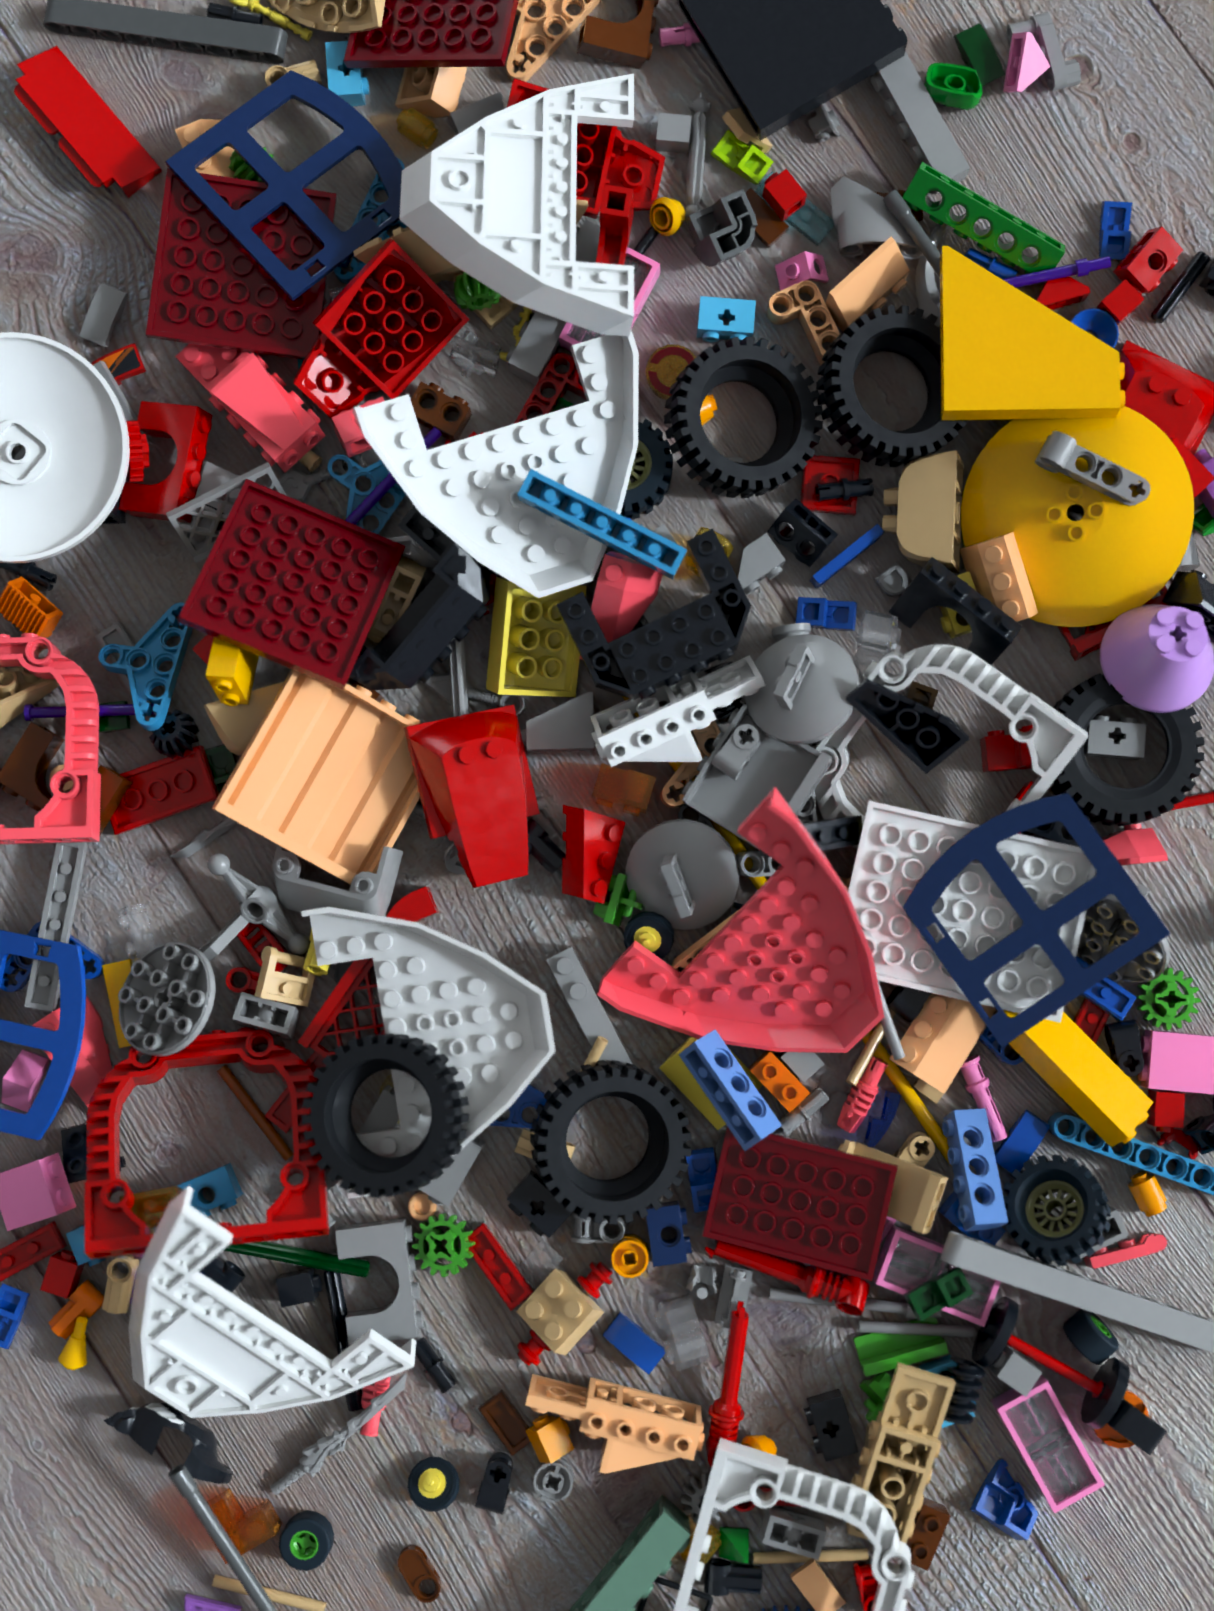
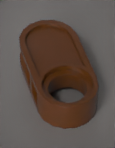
[398,1545,442,1603]

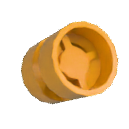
[611,1234,648,1278]

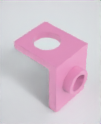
[775,251,829,291]

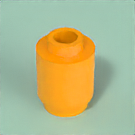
[1128,1171,1167,1217]

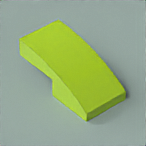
[710,130,774,185]

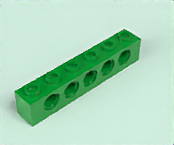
[902,162,1066,282]

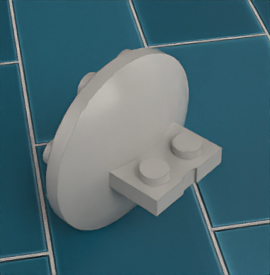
[745,634,859,745]
[626,819,739,930]
[1077,883,1170,982]
[118,942,216,1057]

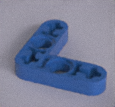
[1,921,105,992]

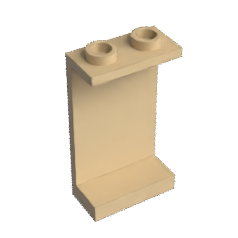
[838,1140,948,1234]

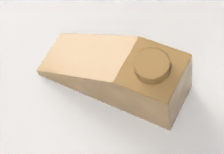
[367,556,427,643]

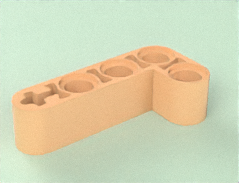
[767,280,840,366]

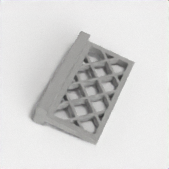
[166,462,287,571]

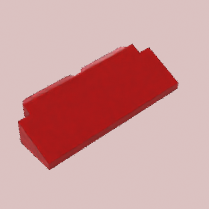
[14,46,162,198]

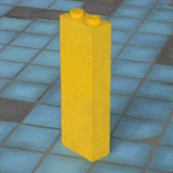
[205,637,259,706]
[994,1009,1153,1147]

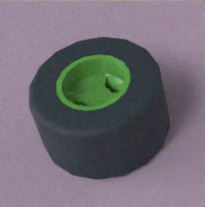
[1063,1308,1119,1365]
[279,1511,334,1571]

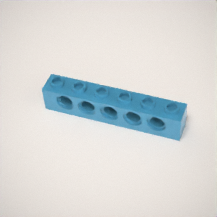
[517,469,687,580]
[66,1163,243,1267]

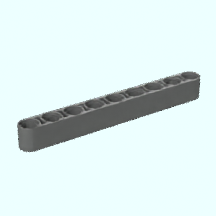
[43,0,288,64]

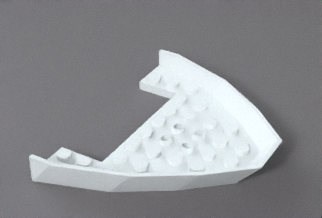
[399,73,634,336]
[352,330,639,598]
[301,907,556,1199]
[128,1186,416,1418]

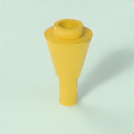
[58,1316,88,1370]

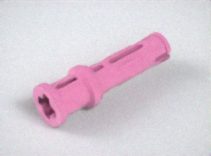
[960,1055,1008,1142]

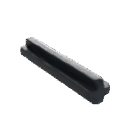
[1151,251,1210,323]

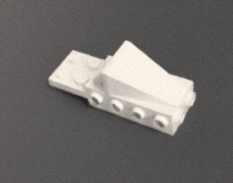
[590,655,766,767]

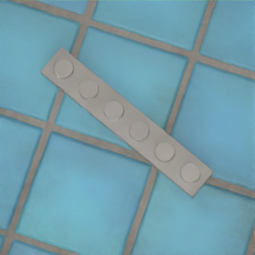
[24,842,88,1012]

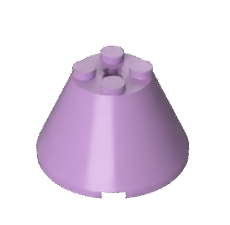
[1100,604,1214,713]

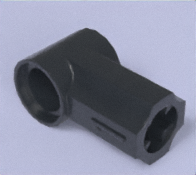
[527,818,566,874]
[198,1256,246,1293]
[704,1558,762,1596]

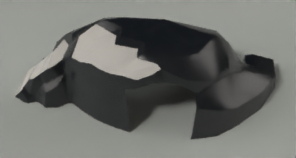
[104,1402,233,1484]

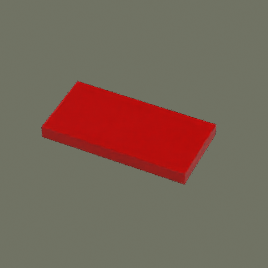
[110,745,219,835]

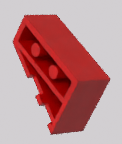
[562,805,626,904]

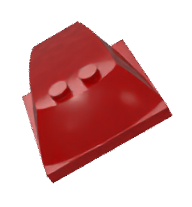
[506,78,666,219]
[293,238,470,418]
[1119,340,1214,455]
[404,704,540,888]

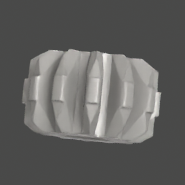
[681,1472,728,1523]

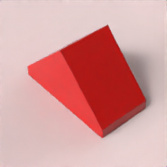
[1036,276,1091,310]

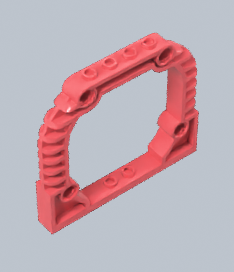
[0,633,101,845]

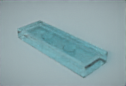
[755,171,835,246]

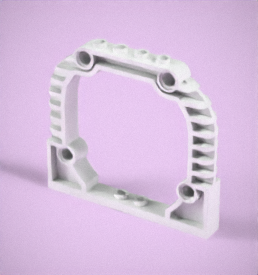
[814,644,1088,850]
[674,1438,915,1611]

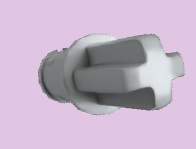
[779,1087,829,1136]

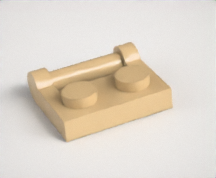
[254,946,315,1007]

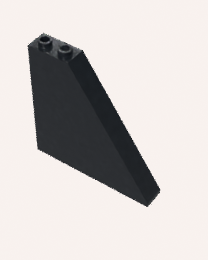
[677,0,908,141]

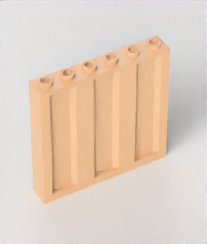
[212,669,421,885]

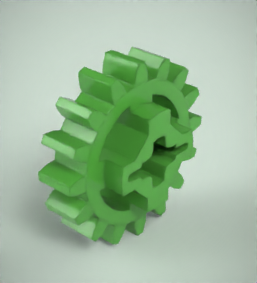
[1135,968,1201,1030]
[412,1213,475,1277]

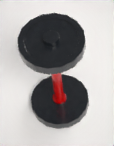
[972,1296,1130,1430]

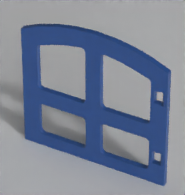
[0,930,86,1140]

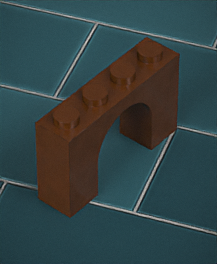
[577,0,659,69]
[0,722,133,835]

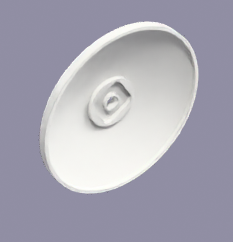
[0,332,130,563]

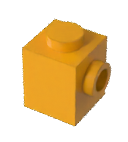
[525,1414,575,1464]

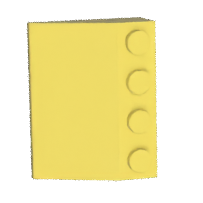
[486,577,587,697]

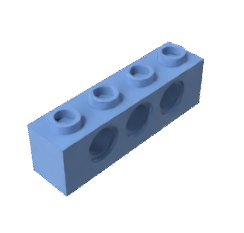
[679,1029,782,1151]
[942,1108,1008,1231]

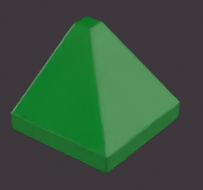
[1192,503,1214,536]
[718,1526,749,1563]

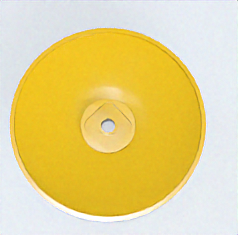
[961,406,1194,627]

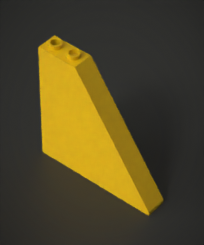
[940,246,1125,420]

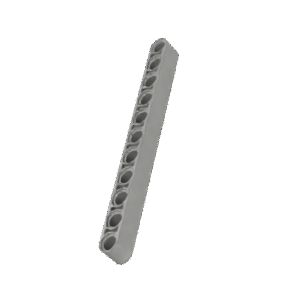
[940,1231,1214,1353]

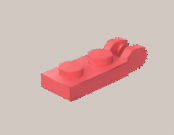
[1083,1233,1168,1269]

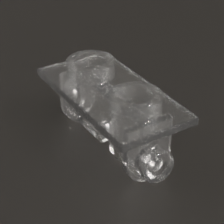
[118,904,155,963]

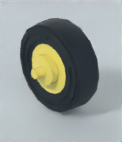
[624,911,674,959]
[408,1457,460,1512]

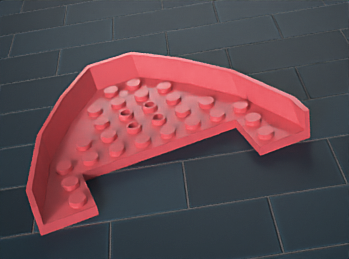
[596,787,884,1053]

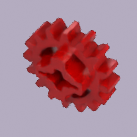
[126,420,150,482]

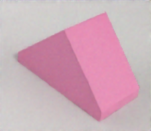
[1003,32,1050,93]
[1,1049,50,1113]

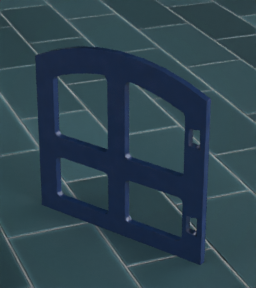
[165,70,403,301]
[903,793,1171,1047]

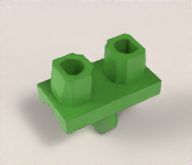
[593,873,643,927]
[859,1372,892,1423]

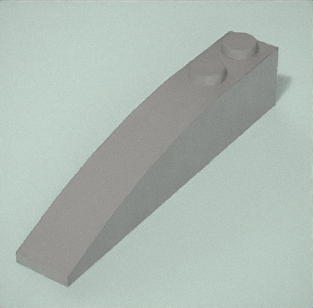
[546,946,634,1110]

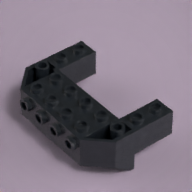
[350,506,490,690]
[557,528,751,700]

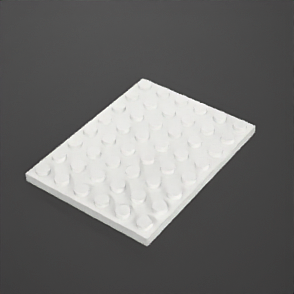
[848,801,1096,1023]

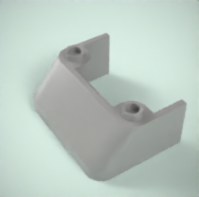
[272,845,403,917]

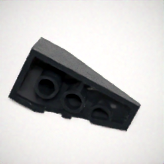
[846,679,970,774]

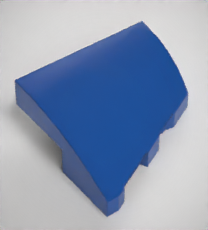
[970,1459,1039,1540]

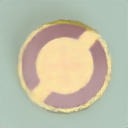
[646,345,696,400]

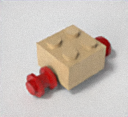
[516,1261,613,1366]

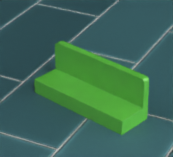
[853,1317,949,1377]

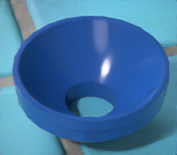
[1071,308,1119,348]

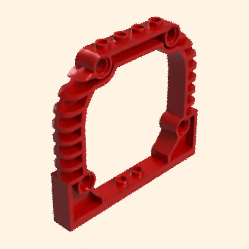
[85,1027,329,1259]

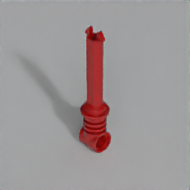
[704,1241,870,1316]
[706,1301,749,1468]

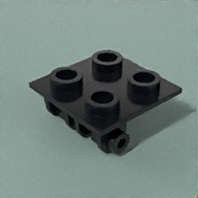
[61,1124,126,1184]

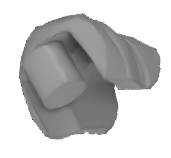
[685,1265,717,1300]

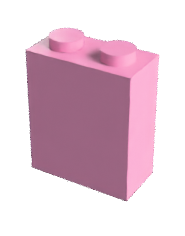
[1138,1030,1214,1095]
[0,1153,76,1231]

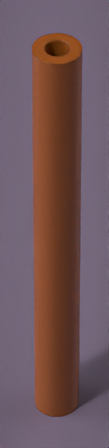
[217,1065,293,1161]

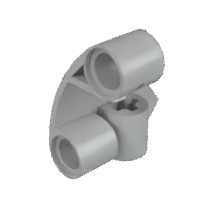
[830,176,923,260]

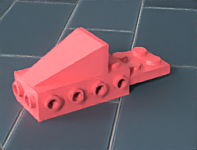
[175,344,326,473]

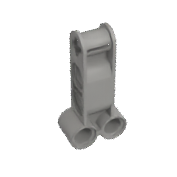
[1035,431,1150,506]

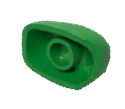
[924,63,983,110]

